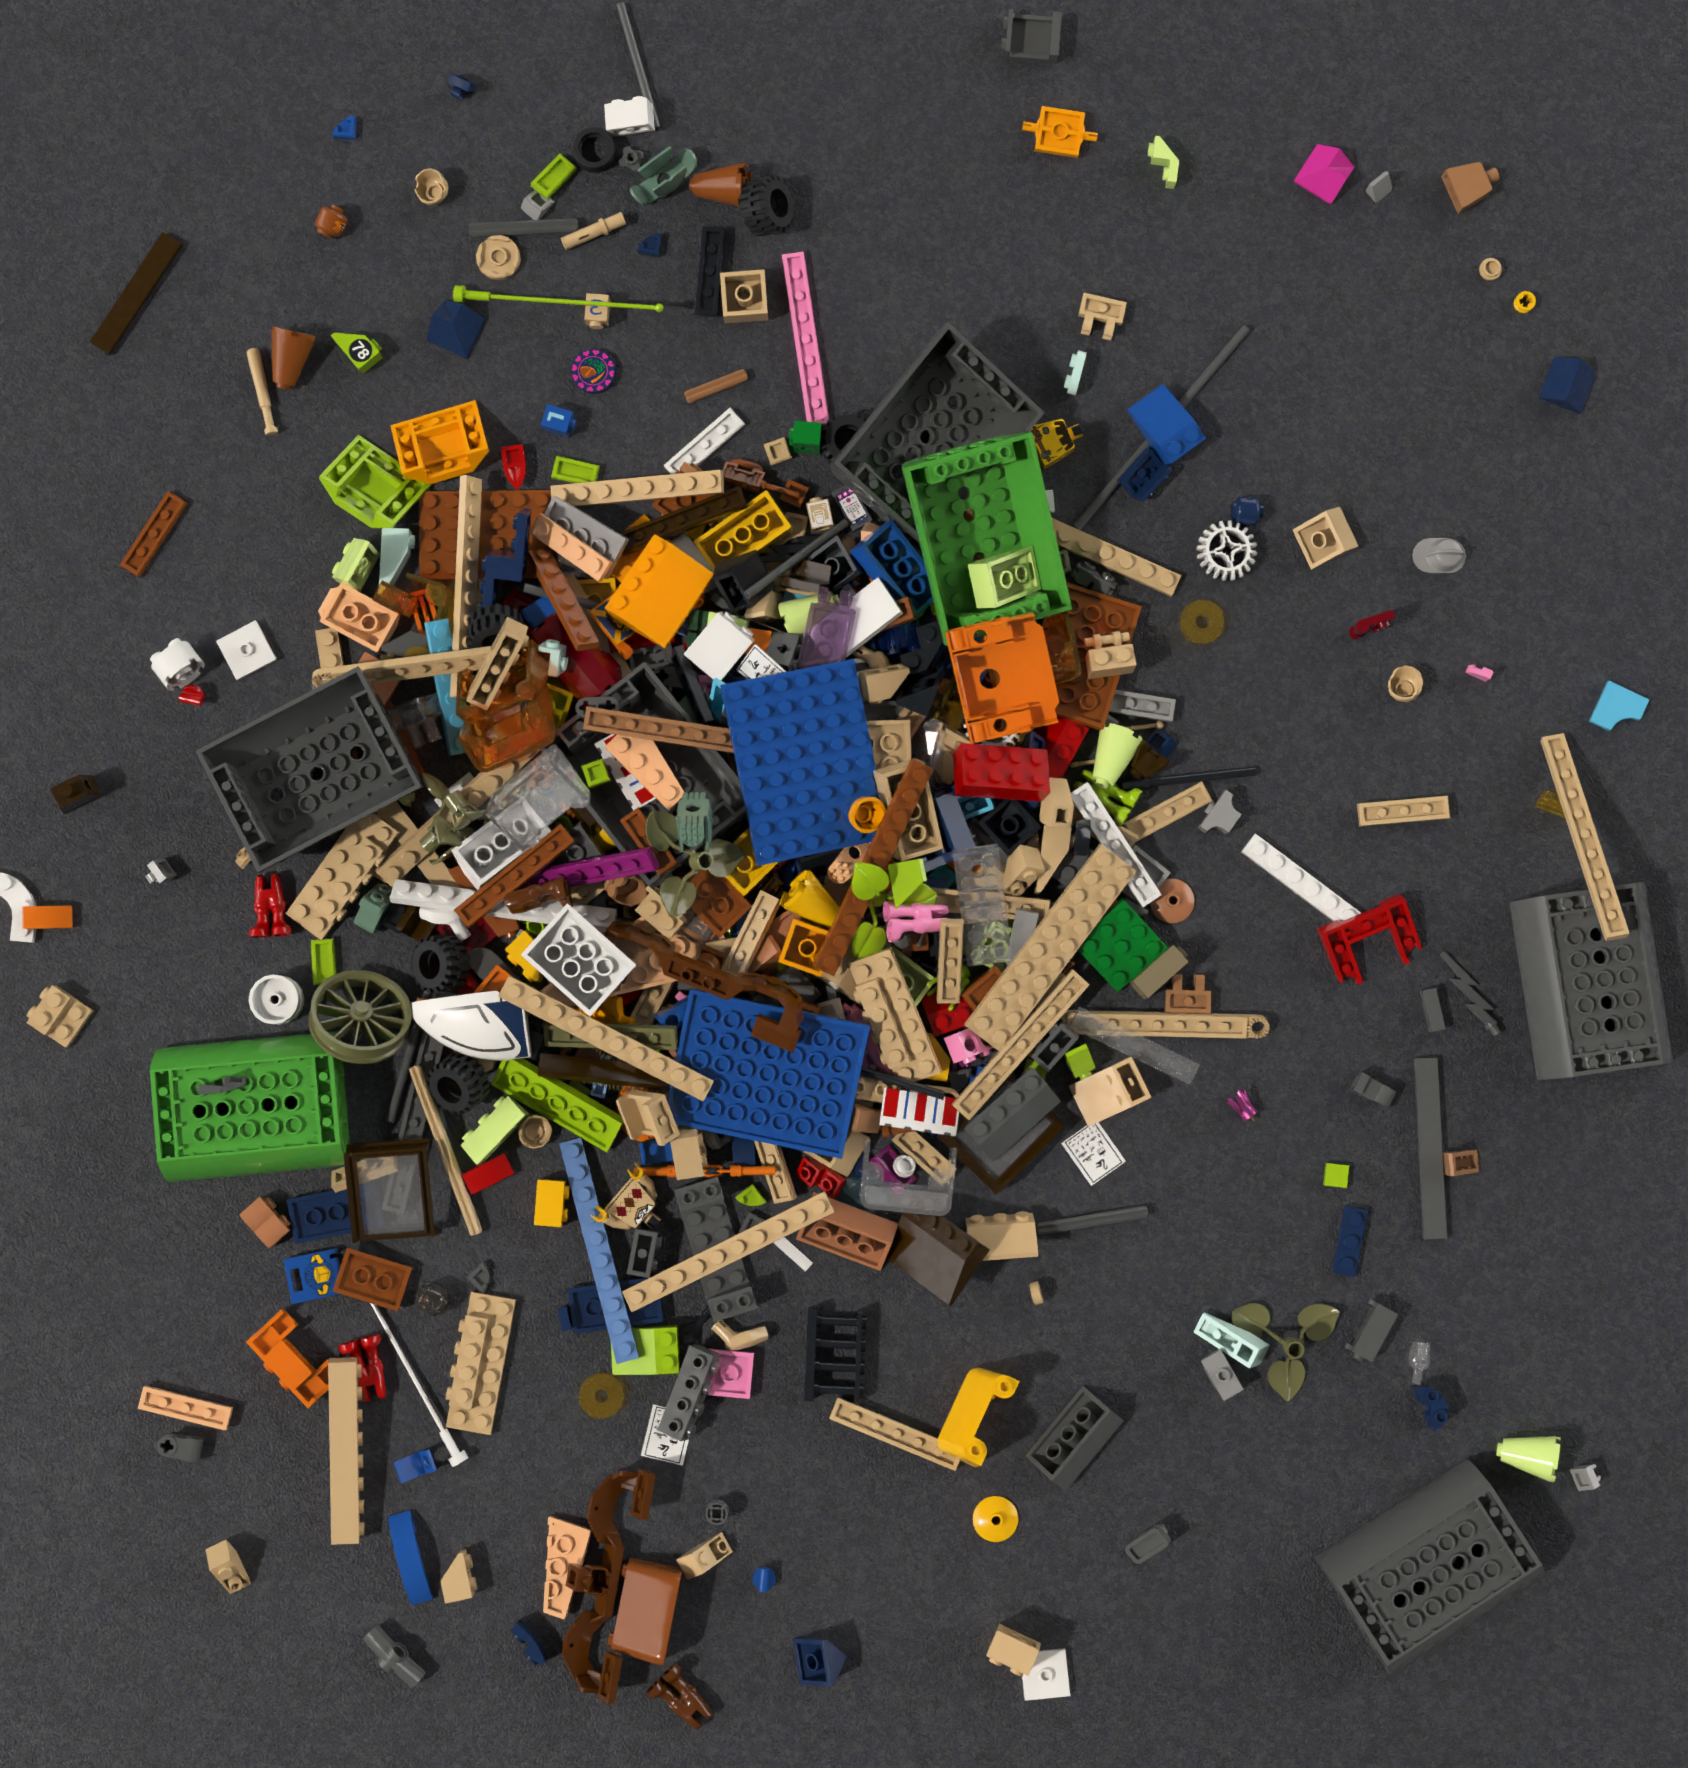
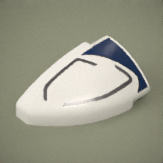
[412,991,531,1061]

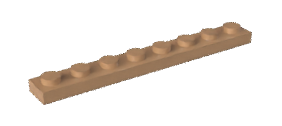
[583,706,734,753]

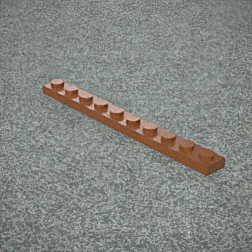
[812,758,933,976]

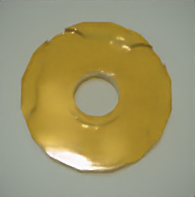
[1180,600,1224,644]
[579,1372,624,1418]

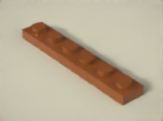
[527,548,599,651]
[454,824,576,928]

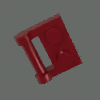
[1348,609,1396,640]

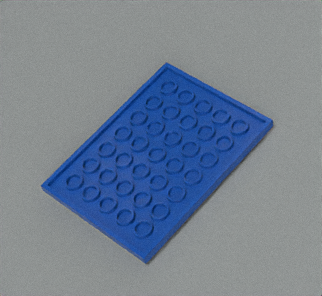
[720,659,880,866]
[667,988,870,1159]

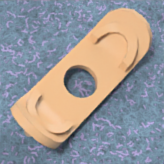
[827,842,871,884]

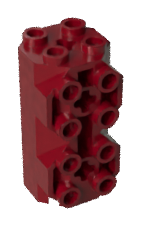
[528,613,623,708]

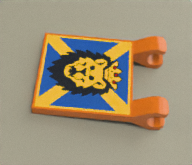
[588,594,637,660]

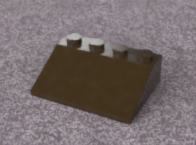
[886,1196,990,1306]

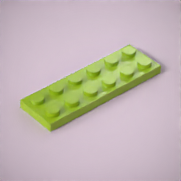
[491,1058,624,1152]

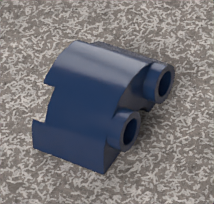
[1411,1384,1448,1432]

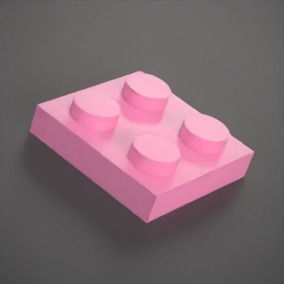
[708,1348,754,1399]

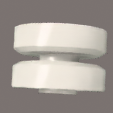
[249,974,304,1025]

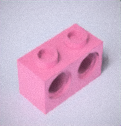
[944,1028,994,1064]

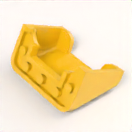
[937,1367,1020,1467]

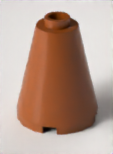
[689,162,752,207]
[271,326,316,390]

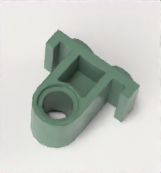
[354,883,392,935]

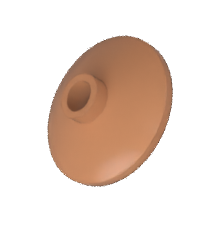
[1150,879,1194,923]

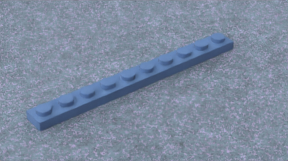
[559,1138,639,1364]

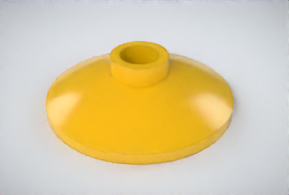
[973,1496,1018,1542]

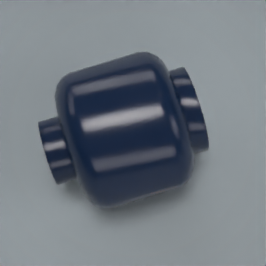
[1231,496,1264,526]

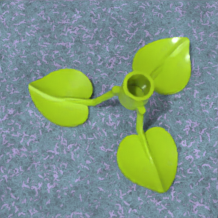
[851,862,937,958]

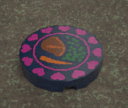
[571,349,616,394]

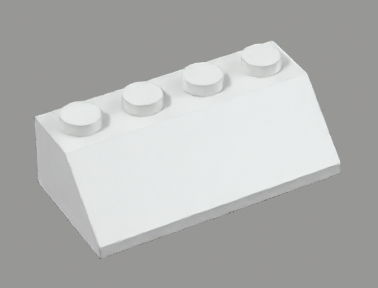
[451,796,551,890]

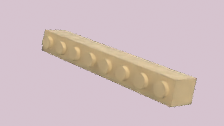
[328,1357,364,1545]

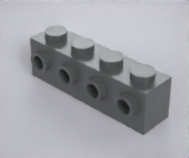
[657,1344,721,1441]

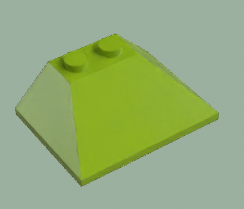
[319,435,431,528]

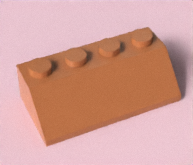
[796,1192,898,1271]

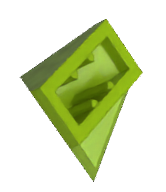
[888,858,927,909]

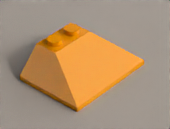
[390,400,489,484]

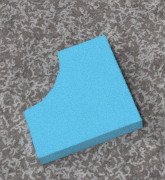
[1588,681,1649,731]

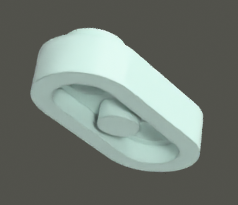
[1064,350,1087,395]

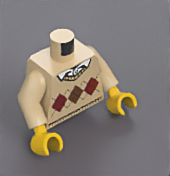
[590,1163,661,1230]

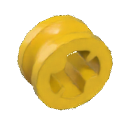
[1513,291,1536,314]

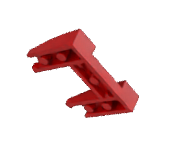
[1317,894,1422,984]

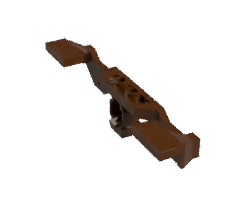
[602,921,804,1053]
[562,1469,656,1704]

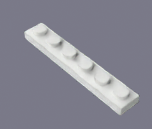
[1071,782,1162,907]
[1241,834,1361,922]

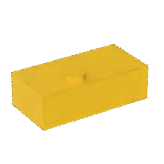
[693,490,795,570]

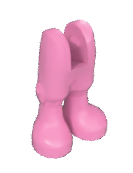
[883,901,949,943]

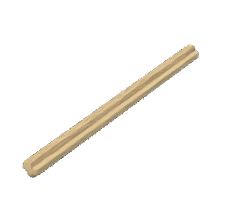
[409,1064,482,1236]

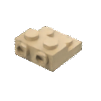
[26,985,94,1048]

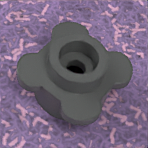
[619,146,644,171]

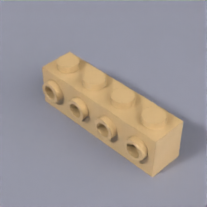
[466,617,529,710]

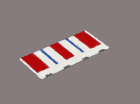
[595,734,656,811]
[879,1088,959,1136]

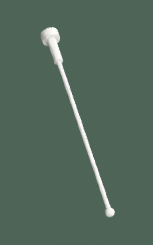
[370,1303,468,1467]

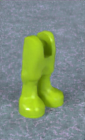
[1073,769,1142,827]

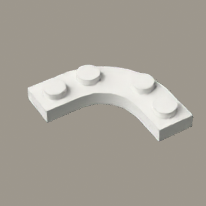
[0,872,36,943]

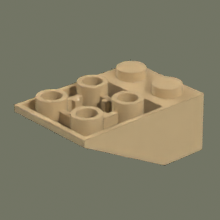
[1068,1056,1151,1127]

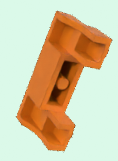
[246,1308,330,1408]

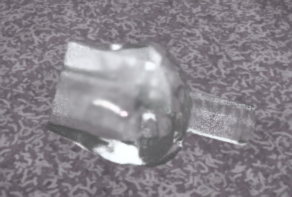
[1408,1341,1430,1385]

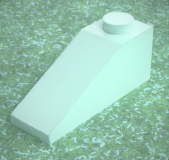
[378,528,415,598]
[1194,1312,1270,1369]

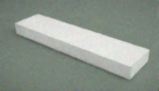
[664,407,745,474]

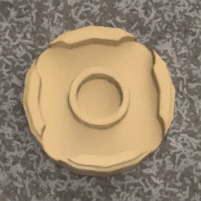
[476,235,521,280]

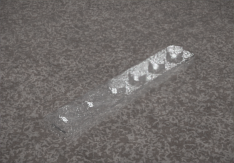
[1069,1006,1200,1085]

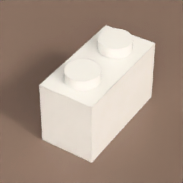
[604,96,655,137]

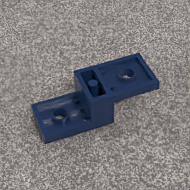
[479,508,532,607]

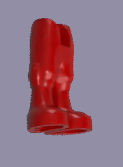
[249,873,292,938]
[338,1334,386,1403]

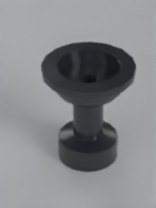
[912,952,938,986]

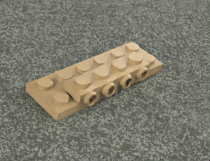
[286,812,400,940]
[848,947,942,1082]
[446,1291,517,1435]

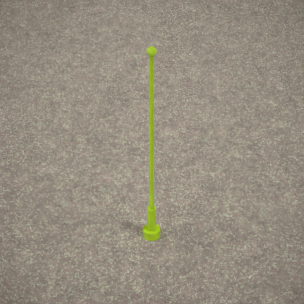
[453,285,664,312]

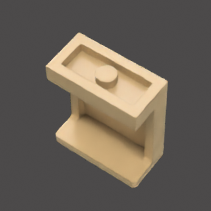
[616,1090,680,1146]

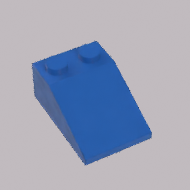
[1127,384,1206,465]

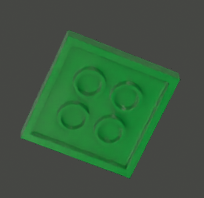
[1078,898,1168,993]

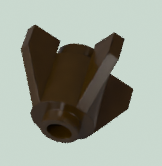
[1129,739,1170,780]

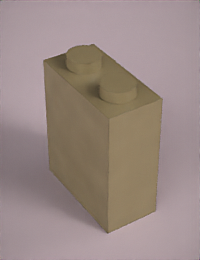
[1129,945,1188,999]

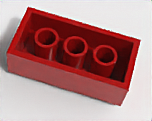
[953,743,1050,802]

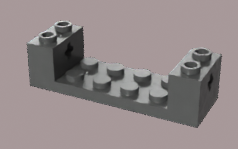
[674,1177,757,1322]

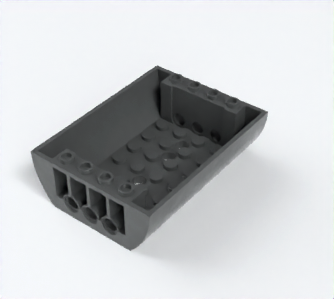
[1509,882,1673,1080]
[1315,1459,1545,1676]

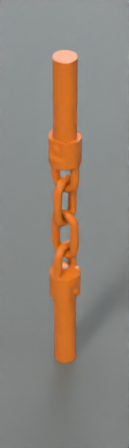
[634,1165,777,1178]

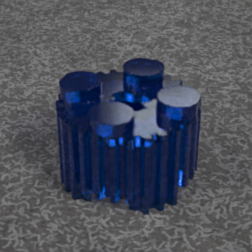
[877,620,921,658]

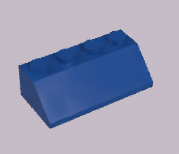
[850,519,933,617]

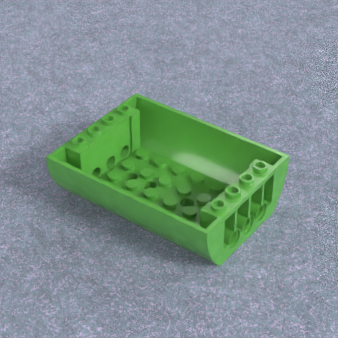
[901,432,1072,646]
[150,1031,350,1182]

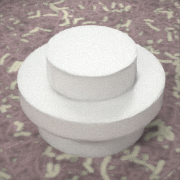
[893,1155,915,1178]

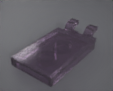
[796,587,856,670]

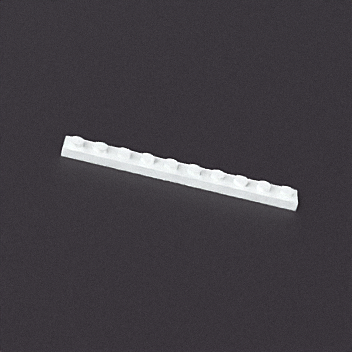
[390,879,617,932]

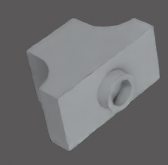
[1198,790,1242,834]
[1200,1349,1244,1401]

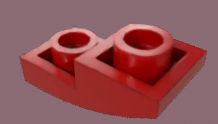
[461,1153,514,1195]
[795,1156,846,1199]

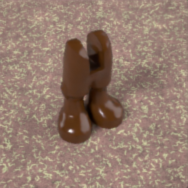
[504,876,573,914]
[646,1662,713,1730]

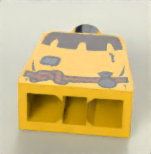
[1029,419,1083,470]

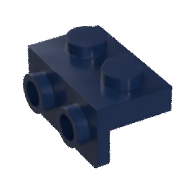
[1117,448,1172,502]

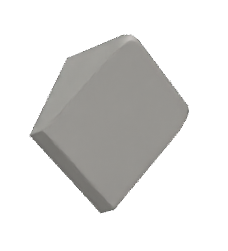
[1366,171,1392,203]
[521,190,554,220]

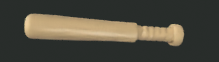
[247,348,278,436]

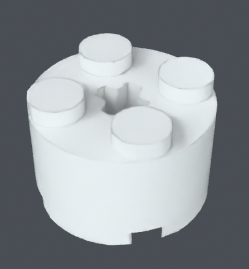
[150,638,205,691]

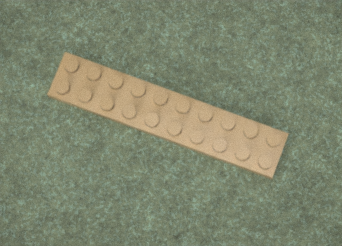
[964,844,1136,1051]

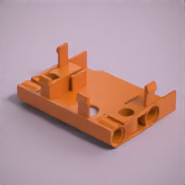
[945,612,1059,744]

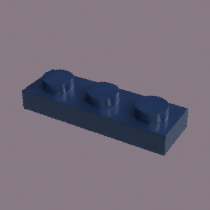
[1331,1206,1368,1277]

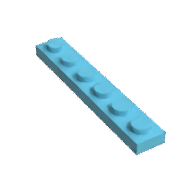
[424,618,472,756]

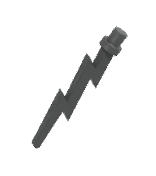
[1440,952,1501,1036]

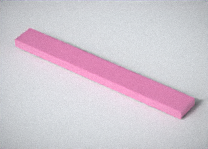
[782,252,829,427]

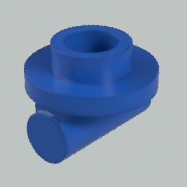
[753,1567,775,1592]

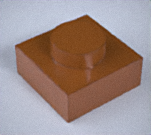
[779,479,809,510]

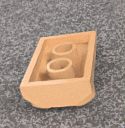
[318,583,401,654]

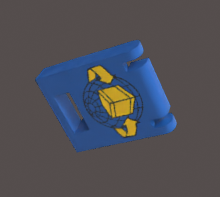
[283,1248,341,1304]

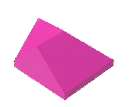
[1293,144,1355,205]

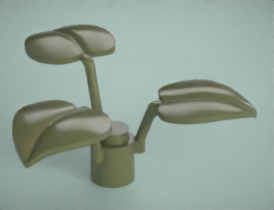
[419,773,476,854]
[429,790,517,865]
[645,810,745,917]
[1232,1303,1340,1401]

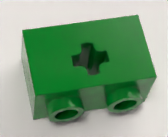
[789,421,822,455]

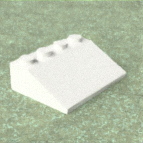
[521,903,636,1016]

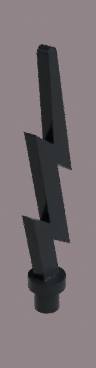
[760,534,839,563]

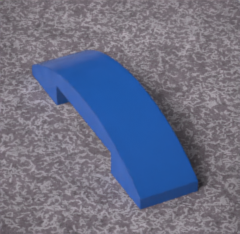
[388,1510,434,1605]

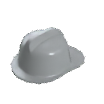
[1412,538,1466,573]

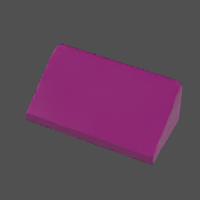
[868,1144,917,1196]

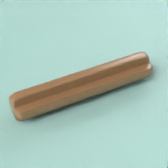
[684,369,748,403]

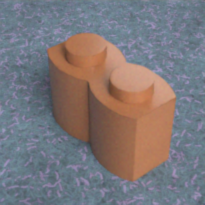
[239,1196,292,1249]

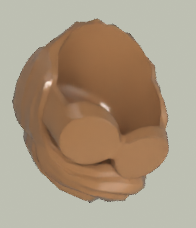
[604,874,648,906]

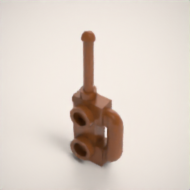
[723,458,801,498]

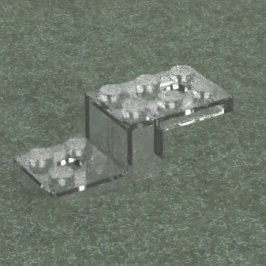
[953,844,1012,966]

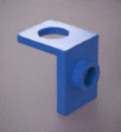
[639,1140,673,1165]
[393,1449,437,1483]

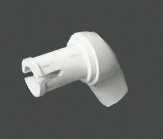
[419,907,471,941]

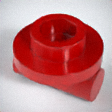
[179,685,205,706]

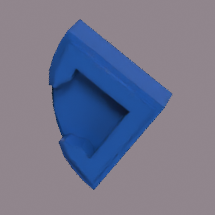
[332,116,357,140]

